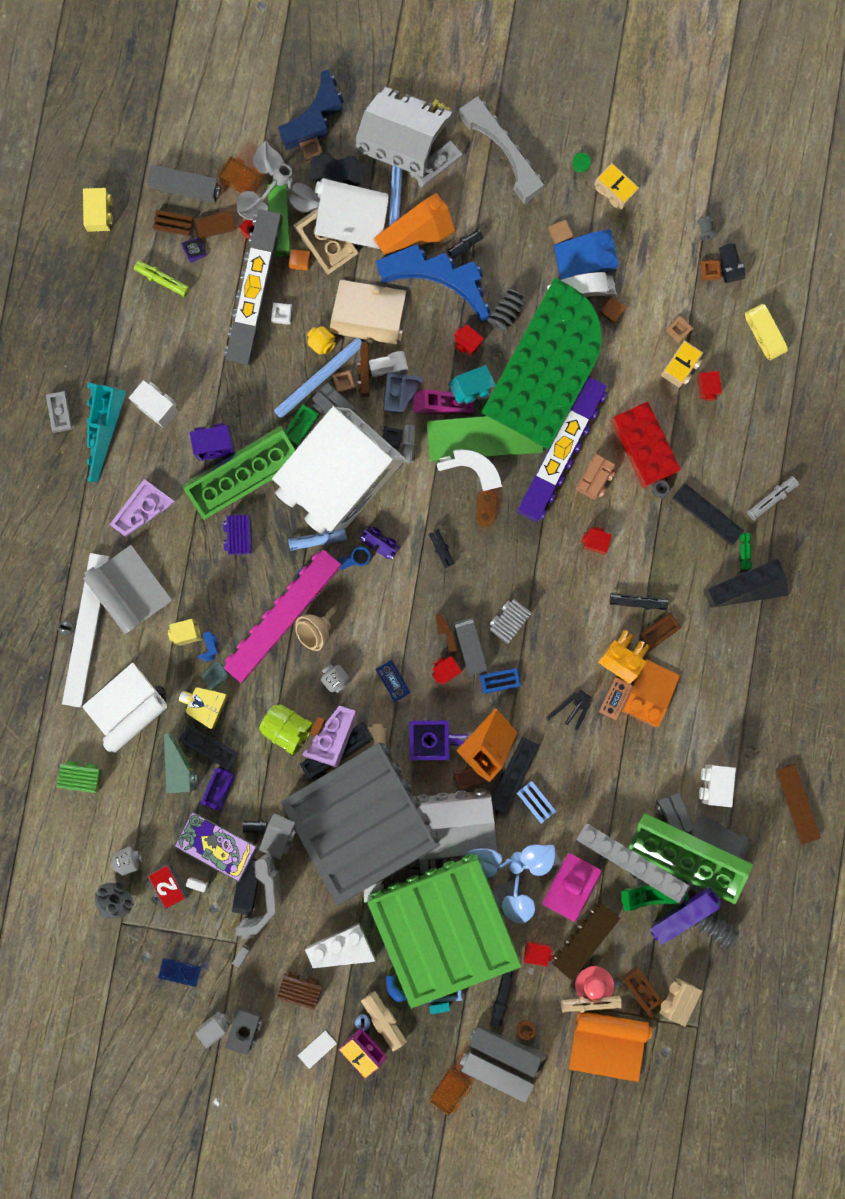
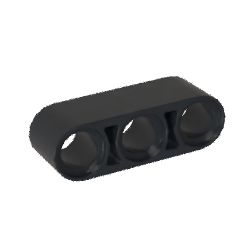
[232,858,259,916]

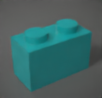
[448,365,496,404]

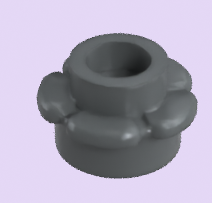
[652,480,670,498]

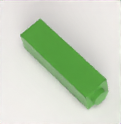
[267,184,291,257]

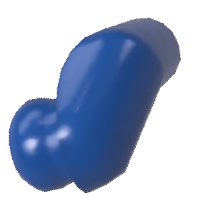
[386,975,407,1002]

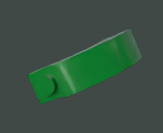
[621,880,689,911]

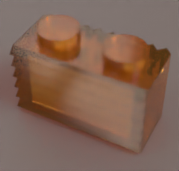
[217,156,263,193]
[429,1066,472,1116]

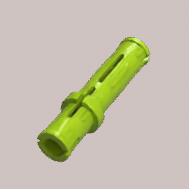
[134,260,190,297]

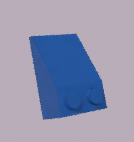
[553,229,619,280]

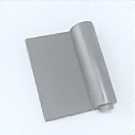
[83,545,172,634]

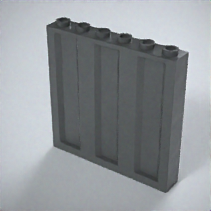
[281,743,441,906]

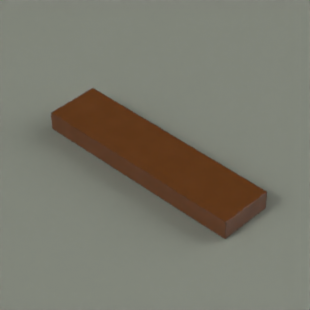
[776,764,821,844]

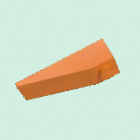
[373,193,455,254]

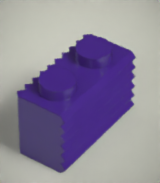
[223,515,253,556]

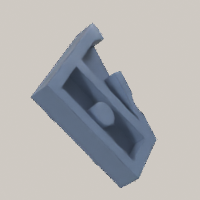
[383,373,423,414]

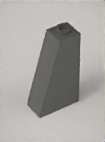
[469,1026,548,1077]

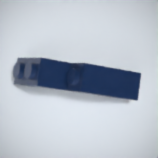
[278,69,344,151]

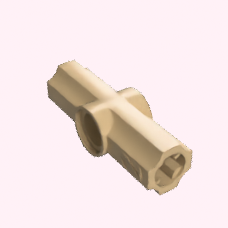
[361,991,407,1051]

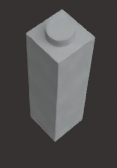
[459,1049,534,1103]

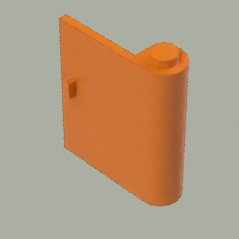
[569,1011,652,1082]

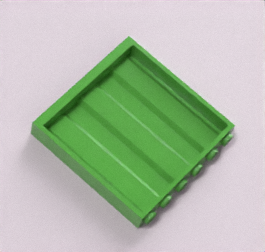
[367,854,521,1008]

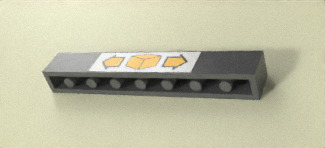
[224,209,283,366]

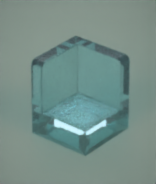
[201,661,230,691]

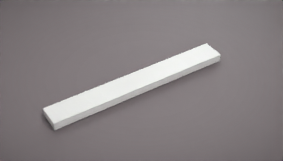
[62,553,110,708]

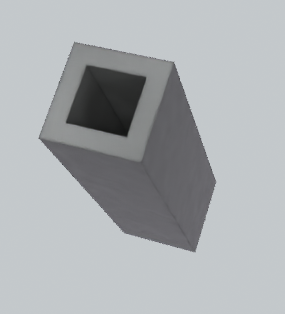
[147,165,221,203]

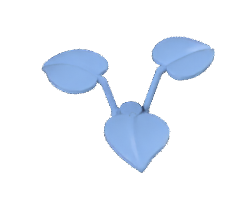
[467,845,555,924]

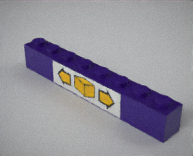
[517,376,607,523]

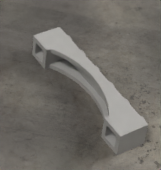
[459,96,544,204]
[576,823,690,904]

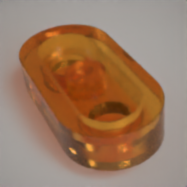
[475,490,497,528]

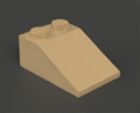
[293,207,358,275]

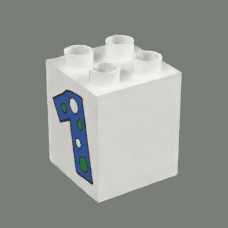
[272,406,406,534]

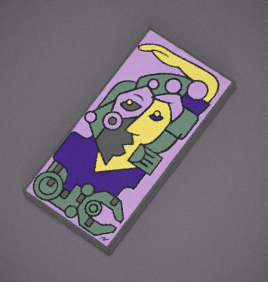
[174,812,258,882]

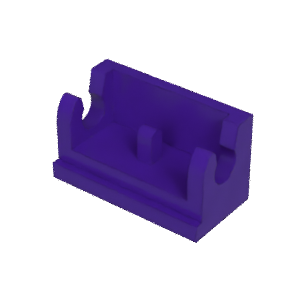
[200,767,236,810]

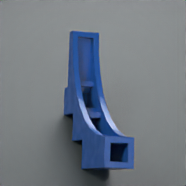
[375,244,491,323]

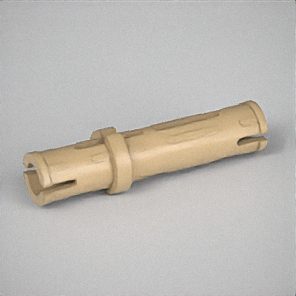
[561,995,621,1013]

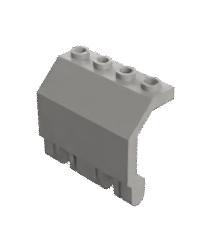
[356,87,454,177]
[417,788,497,874]
[236,853,282,939]

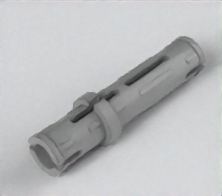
[747,476,799,521]

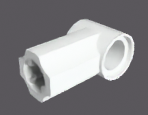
[369,351,408,378]

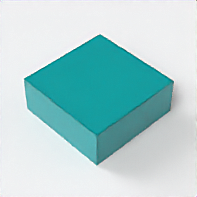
[429,1001,450,1014]

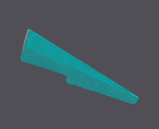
[87,382,126,483]

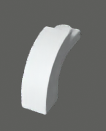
[547,272,616,297]
[436,449,502,491]

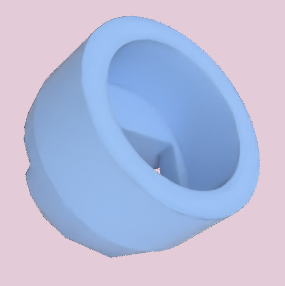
[355,1014,371,1031]

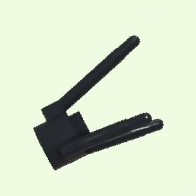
[546,690,592,730]

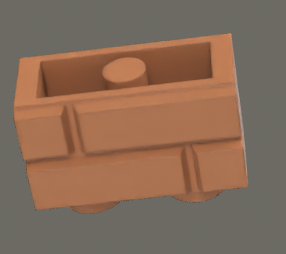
[576,454,616,500]

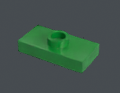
[285,404,319,447]

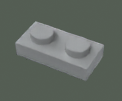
[46,391,72,433]

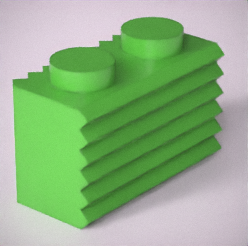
[57,761,102,793]

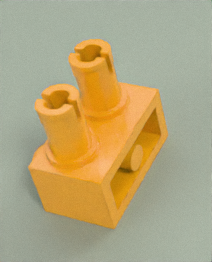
[598,630,650,684]

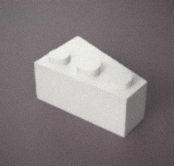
[305,922,376,968]

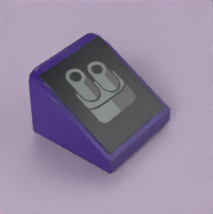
[181,238,207,263]

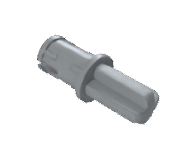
[401,425,416,463]

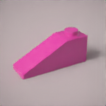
[414,389,474,414]

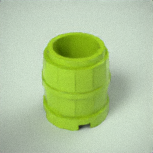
[259,704,314,756]

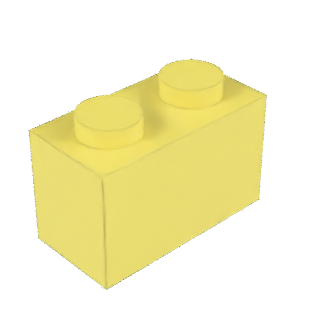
[83,188,113,232]
[168,619,202,646]

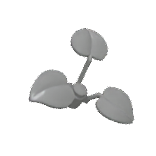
[237,141,320,220]

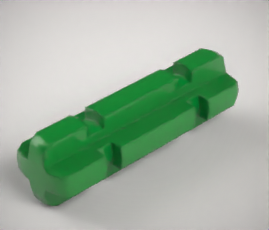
[740,533,752,570]

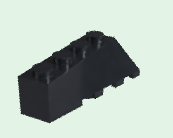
[703,559,789,608]

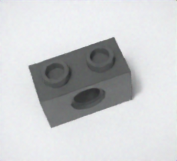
[225,1006,263,1055]

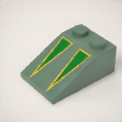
[164,733,199,793]

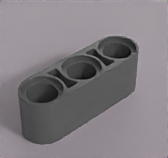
[454,617,487,676]

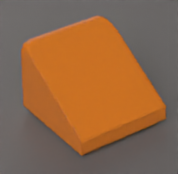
[289,250,310,270]

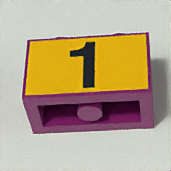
[338,1028,387,1079]

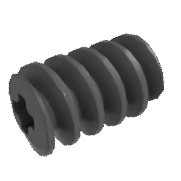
[487,288,526,331]
[694,913,739,950]

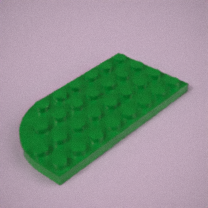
[481,277,602,449]

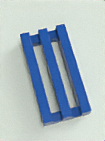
[480,668,521,694]

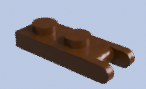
[357,342,370,397]
[621,966,663,1020]

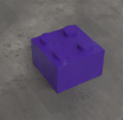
[189,423,236,461]

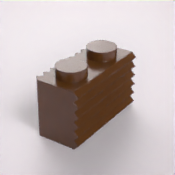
[277,972,322,1010]

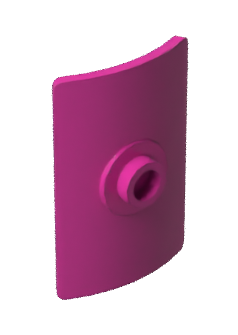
[542,853,602,922]

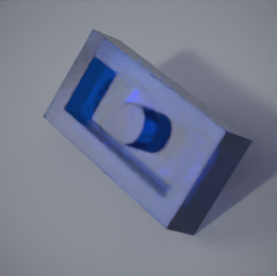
[158,958,202,987]

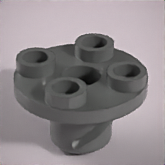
[94,882,134,919]

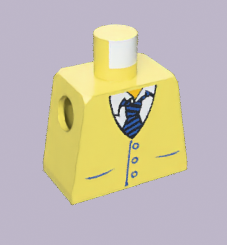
[179,687,228,729]

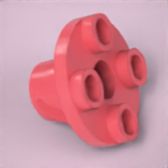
[575,965,614,1005]

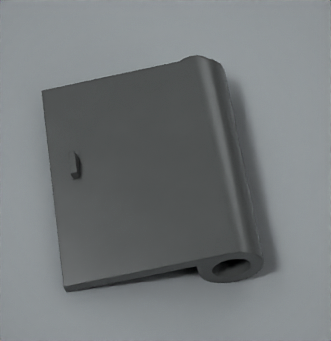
[666,813,753,899]

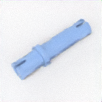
[288,528,347,551]

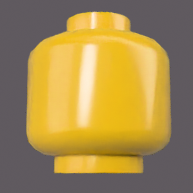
[307,326,336,355]

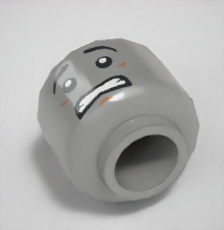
[321,664,349,693]
[111,847,142,875]

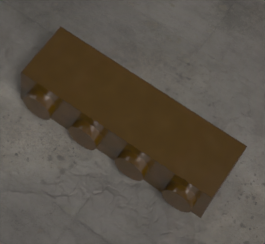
[552,902,621,980]

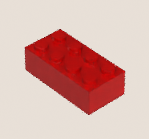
[611,401,681,489]

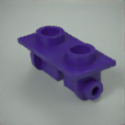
[360,526,400,560]

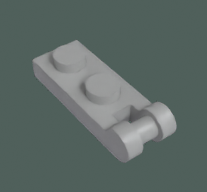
[410,140,462,189]

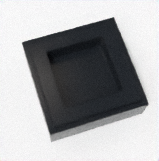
[382,426,403,449]

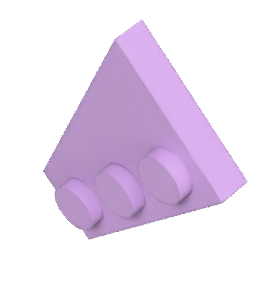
[110,479,176,537]
[302,706,358,768]

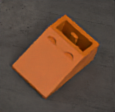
[457,708,518,782]

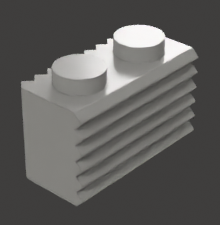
[490,599,532,644]
[259,814,296,859]
[196,1012,230,1048]

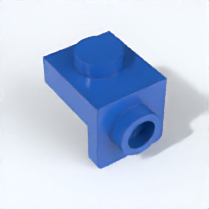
[198,631,220,662]

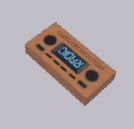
[598,677,632,720]

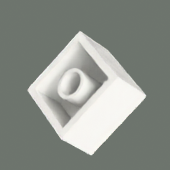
[129,380,179,429]
[699,764,736,807]

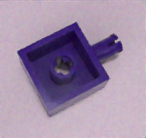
[410,721,468,760]

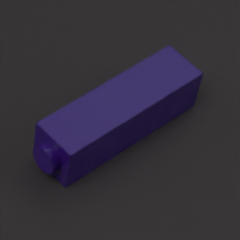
[651,886,722,945]

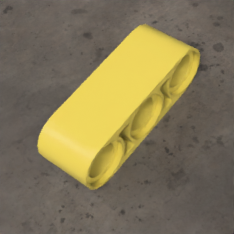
[745,304,788,360]

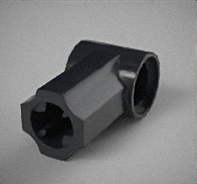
[718,243,746,283]

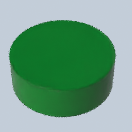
[572,153,591,173]

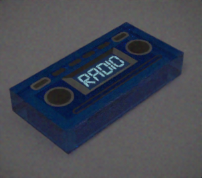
[375,660,411,703]

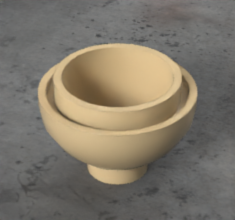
[295,614,331,651]

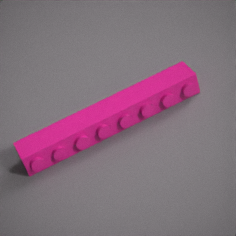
[223,550,343,683]

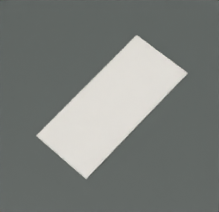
[298,1030,337,1069]

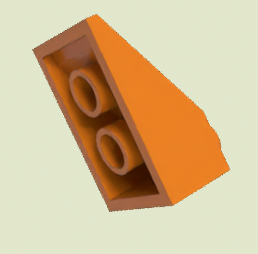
[621,659,680,727]

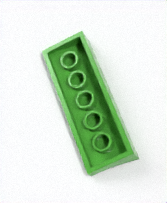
[427,416,543,462]
[183,426,296,520]
[628,813,753,904]

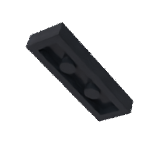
[179,724,239,770]

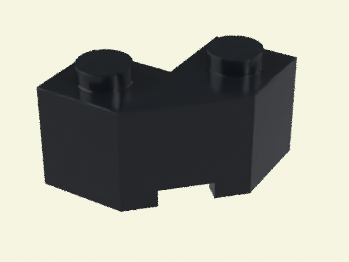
[309,153,364,186]

